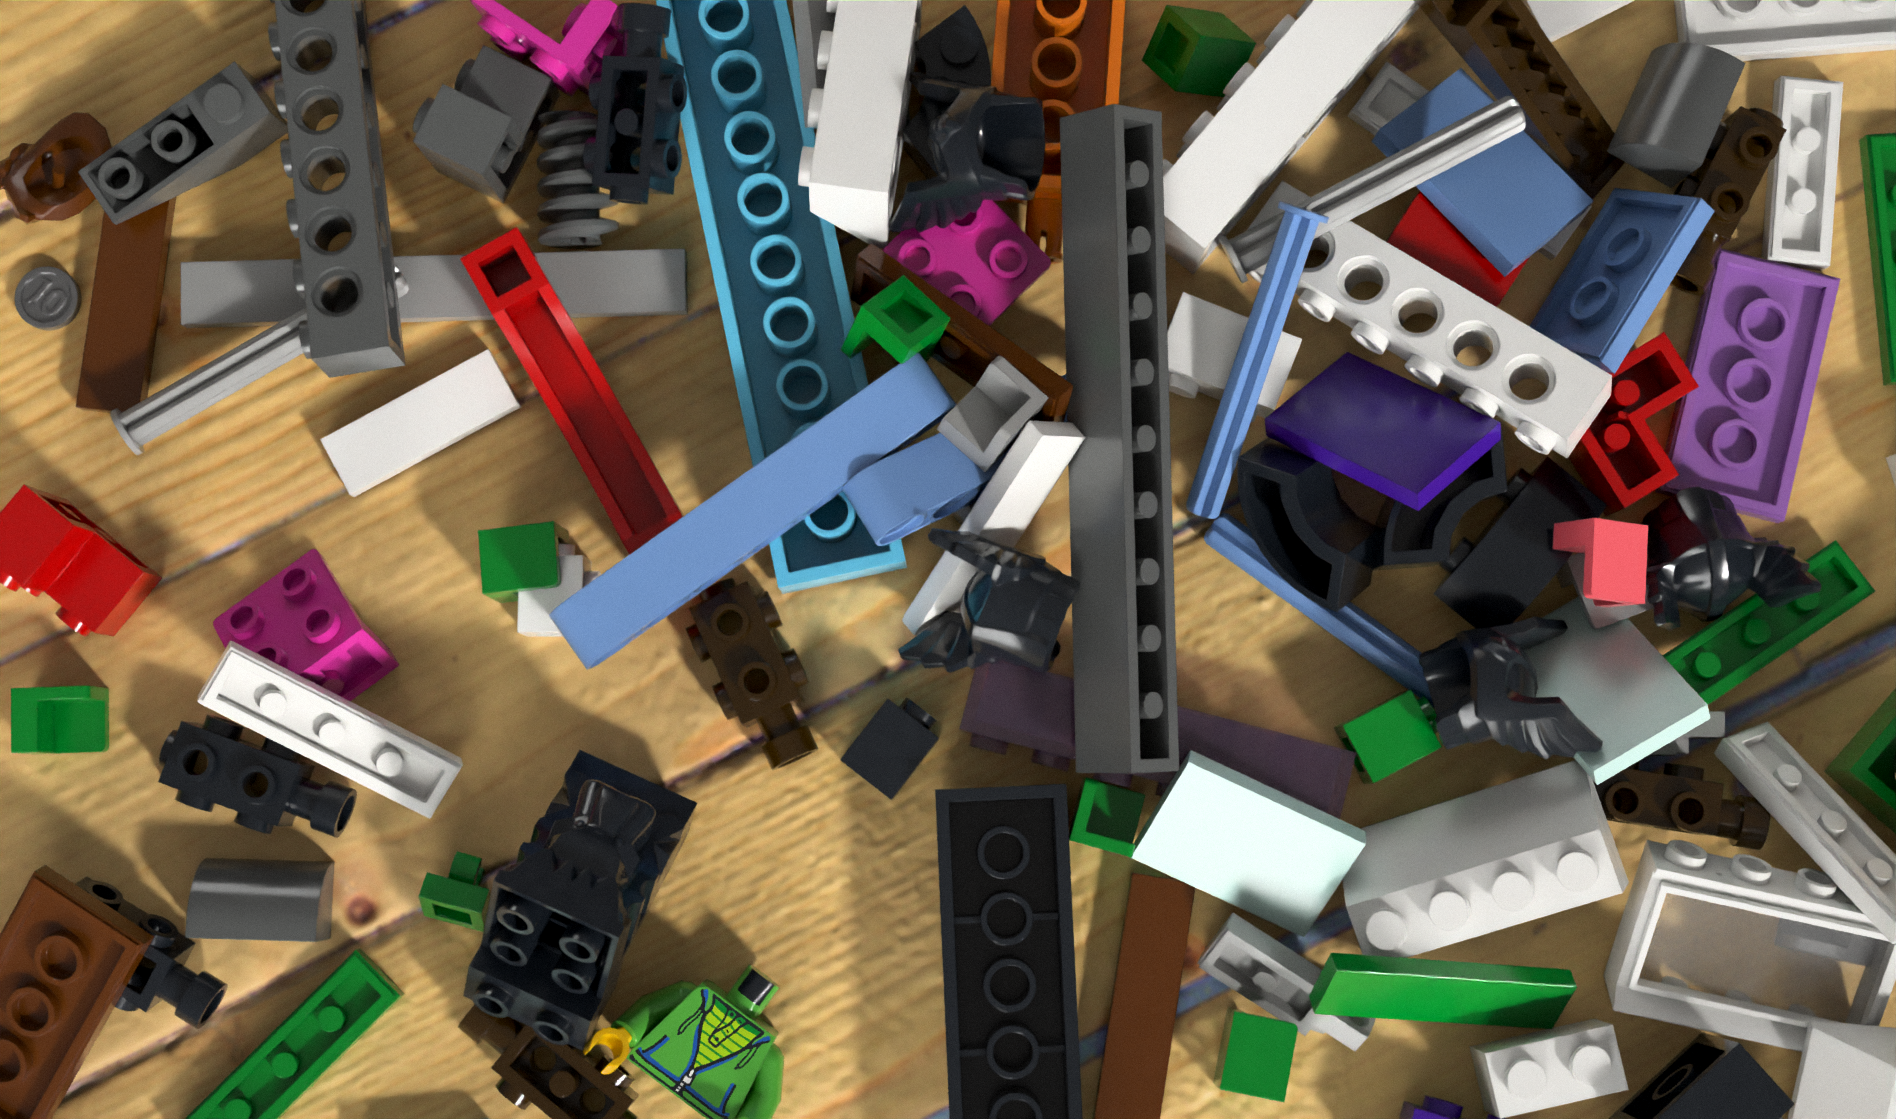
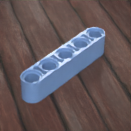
[843,374,1067,546]

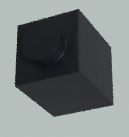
[840,697,939,800]

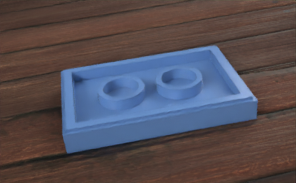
[1372,68,1593,277]
[1529,188,1714,374]

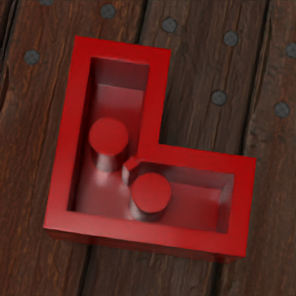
[1568,332,1699,516]
[0,484,162,637]

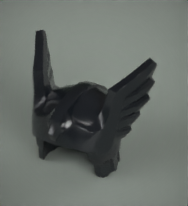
[889,72,1045,233]
[1640,486,1822,631]
[898,528,1080,675]
[1419,616,1603,759]

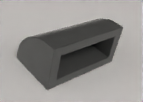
[1607,42,1746,188]
[185,858,335,942]

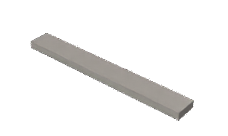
[181,249,688,328]

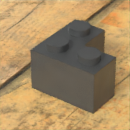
[413,45,560,204]

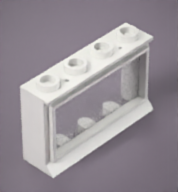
[1603,840,1896,1052]

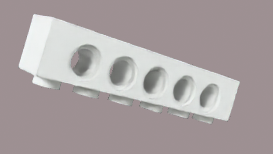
[1247,181,1612,458]

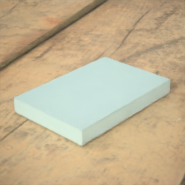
[1524,597,1710,785]
[1131,750,1366,937]

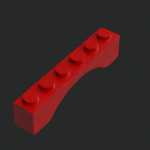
[460,227,684,555]

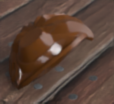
[0,112,112,225]

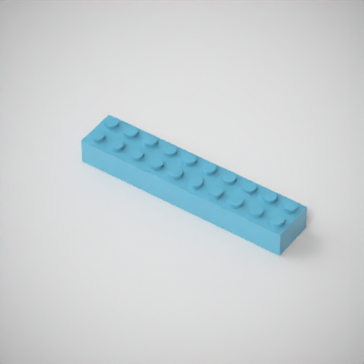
[656,0,907,594]

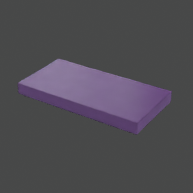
[1655,248,1840,523]

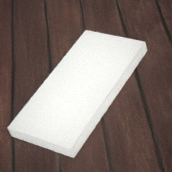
[1674,0,1896,61]

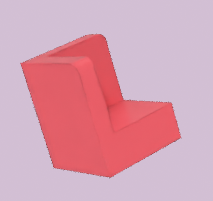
[1553,518,1648,607]

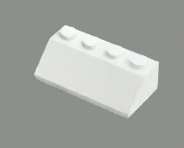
[798,0,922,248]
[1342,760,1629,958]

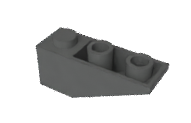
[78,61,288,225]

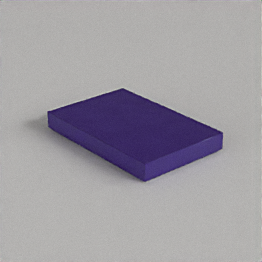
[1265,352,1501,511]

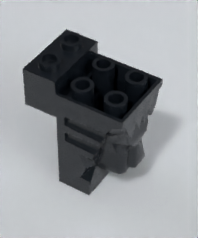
[463,750,697,1051]

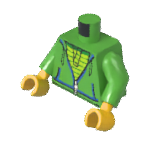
[583,964,784,1119]

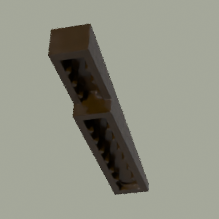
[1414,0,1625,200]

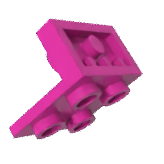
[470,0,623,97]
[882,200,1051,326]
[213,549,400,701]

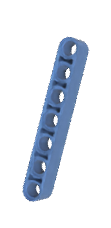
[549,353,957,670]

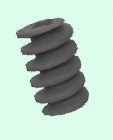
[537,110,619,249]

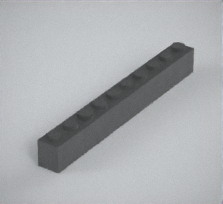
[1060,104,1179,774]

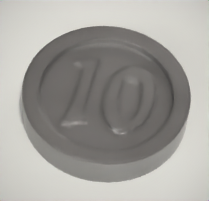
[15,266,81,331]

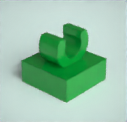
[418,851,491,932]

